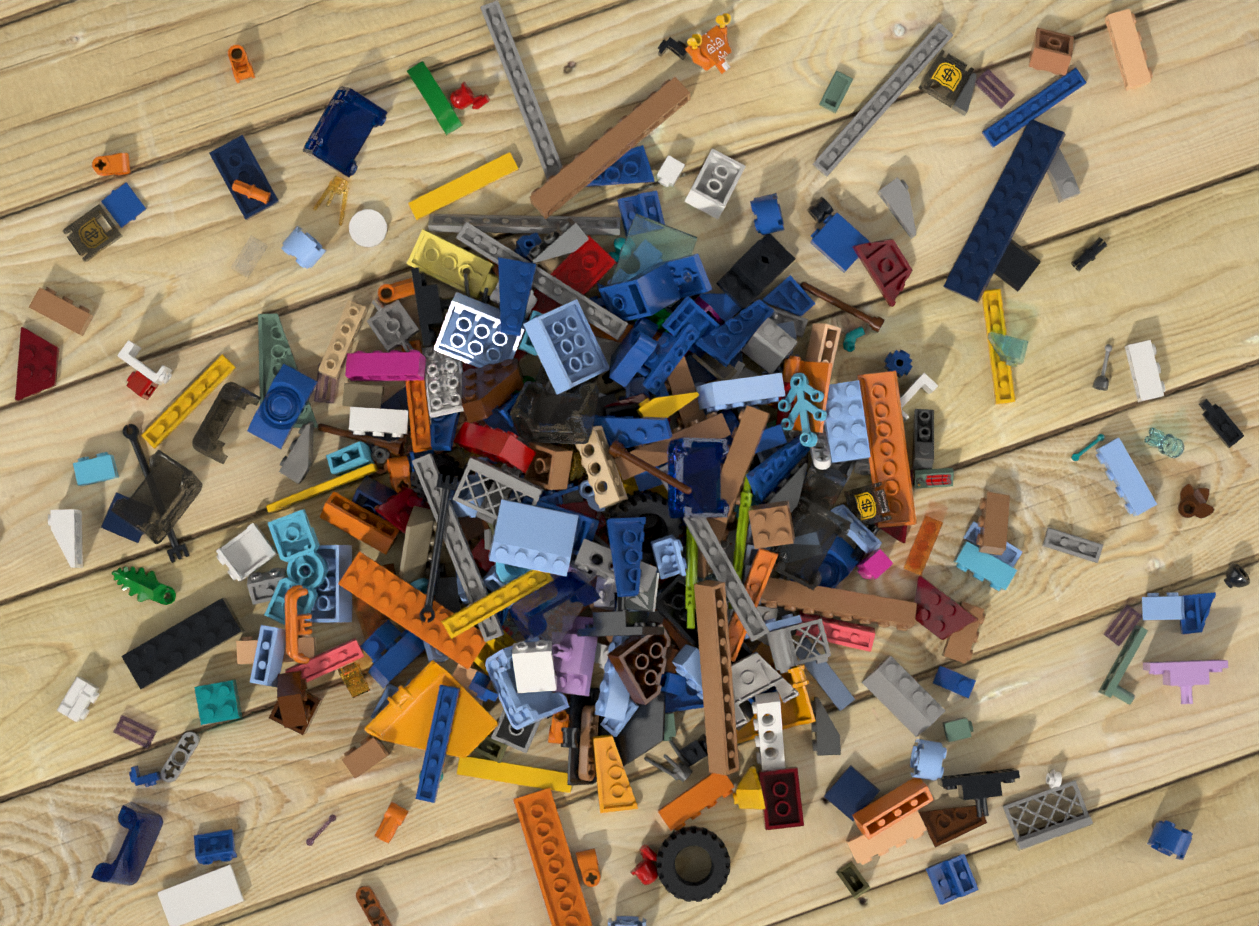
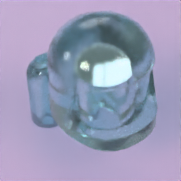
[1144,427,1185,458]

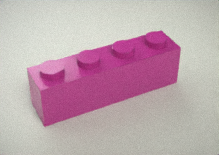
[345,350,426,381]
[856,549,894,580]

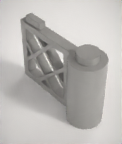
[767,619,831,673]

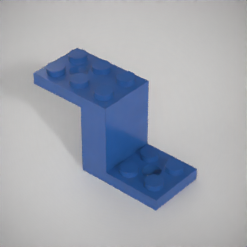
[599,253,712,321]

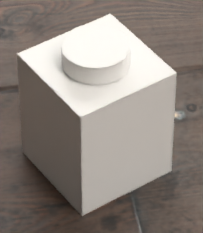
[657,155,685,187]

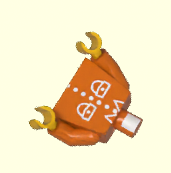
[685,13,731,74]

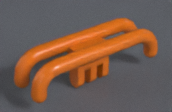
[285,585,312,664]

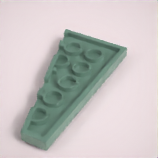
[258,314,318,428]

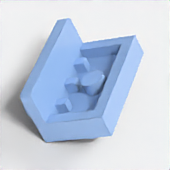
[650,535,687,580]

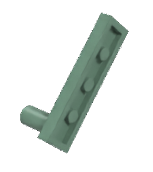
[1098,625,1148,705]

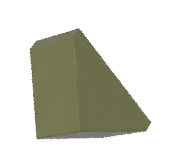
[474,735,508,763]
[836,861,871,899]

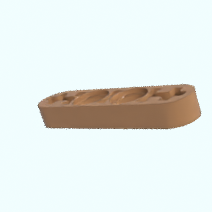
[578,705,599,781]

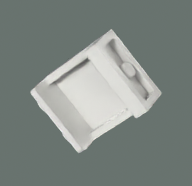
[117,340,172,386]
[900,373,938,422]
[216,523,278,581]
[512,640,557,693]

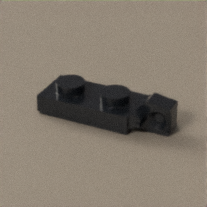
[1199,399,1244,448]

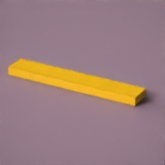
[408,152,519,220]
[982,288,1015,405]
[141,354,236,449]
[266,463,378,513]
[441,570,553,639]
[457,756,572,793]

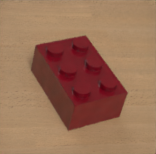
[758,766,804,830]

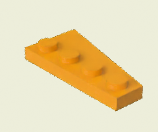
[593,735,638,813]

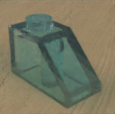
[987,332,1028,367]

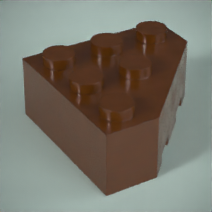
[462,358,524,423]
[607,621,671,705]

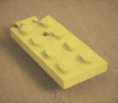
[407,229,499,299]

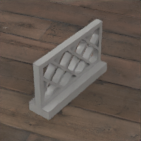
[452,456,544,520]
[1003,780,1093,851]

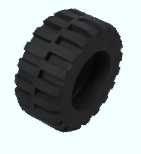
[605,490,683,566]
[656,826,731,902]

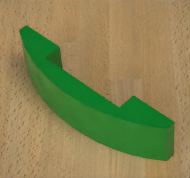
[407,61,463,136]

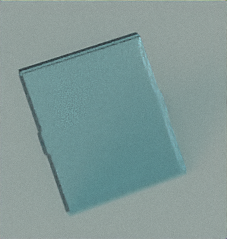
[609,214,697,309]

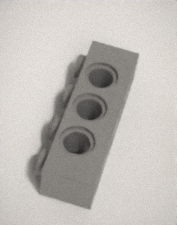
[575,539,657,594]

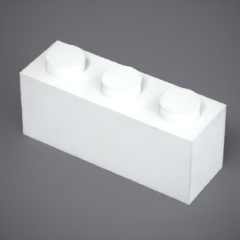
[1125,340,1165,402]
[349,407,409,438]

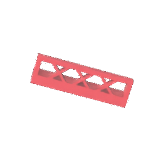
[796,611,875,652]
[285,638,364,682]

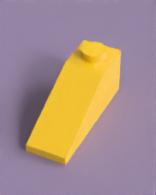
[636,392,699,418]

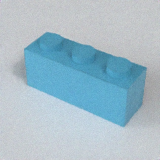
[953,541,1017,591]

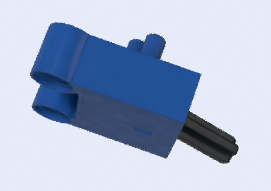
[602,317,658,387]

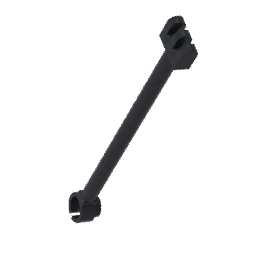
[123,424,190,563]
[419,474,458,623]

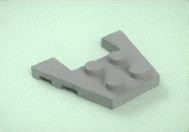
[731,651,799,728]

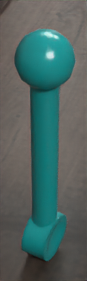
[1071,434,1105,461]

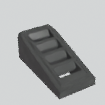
[952,73,977,116]

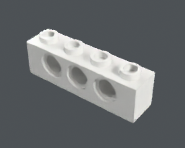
[752,692,785,771]

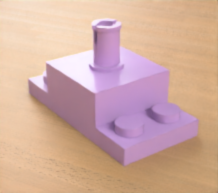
[552,615,598,696]
[1143,659,1228,704]

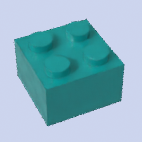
[194,679,242,725]

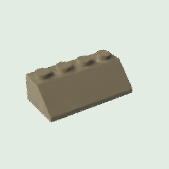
[399,506,437,584]

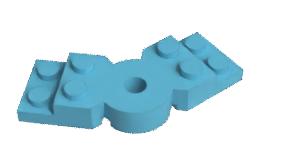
[264,509,328,625]

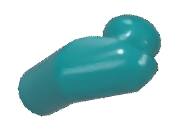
[843,326,865,352]

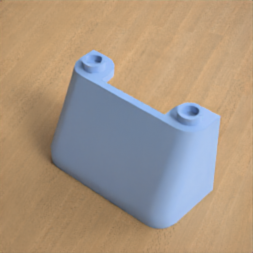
[485,636,569,730]

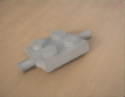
[367,298,420,353]

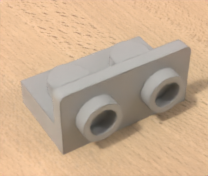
[247,568,286,605]

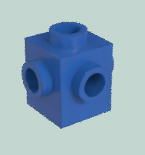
[514,232,542,263]
[884,349,913,378]

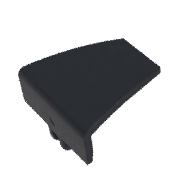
[561,688,666,786]

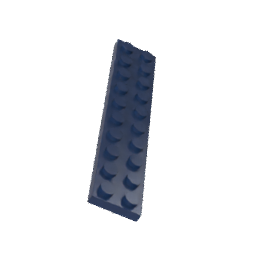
[943,119,1066,303]

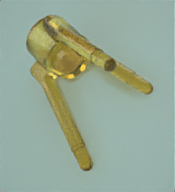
[313,176,350,226]

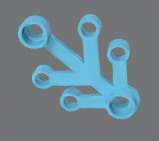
[778,373,827,447]

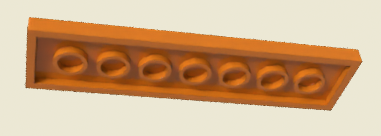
[857,371,917,528]
[338,551,486,669]
[513,788,593,926]

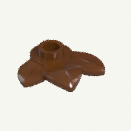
[1178,484,1214,518]

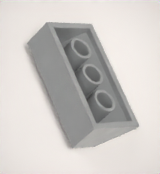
[862,655,946,737]

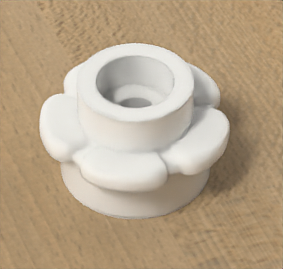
[1046,769,1062,788]

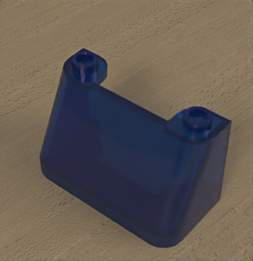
[303,86,387,178]
[668,437,730,519]
[510,572,601,641]
[91,802,163,886]

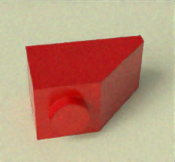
[126,370,159,400]

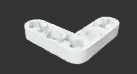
[775,429,831,470]

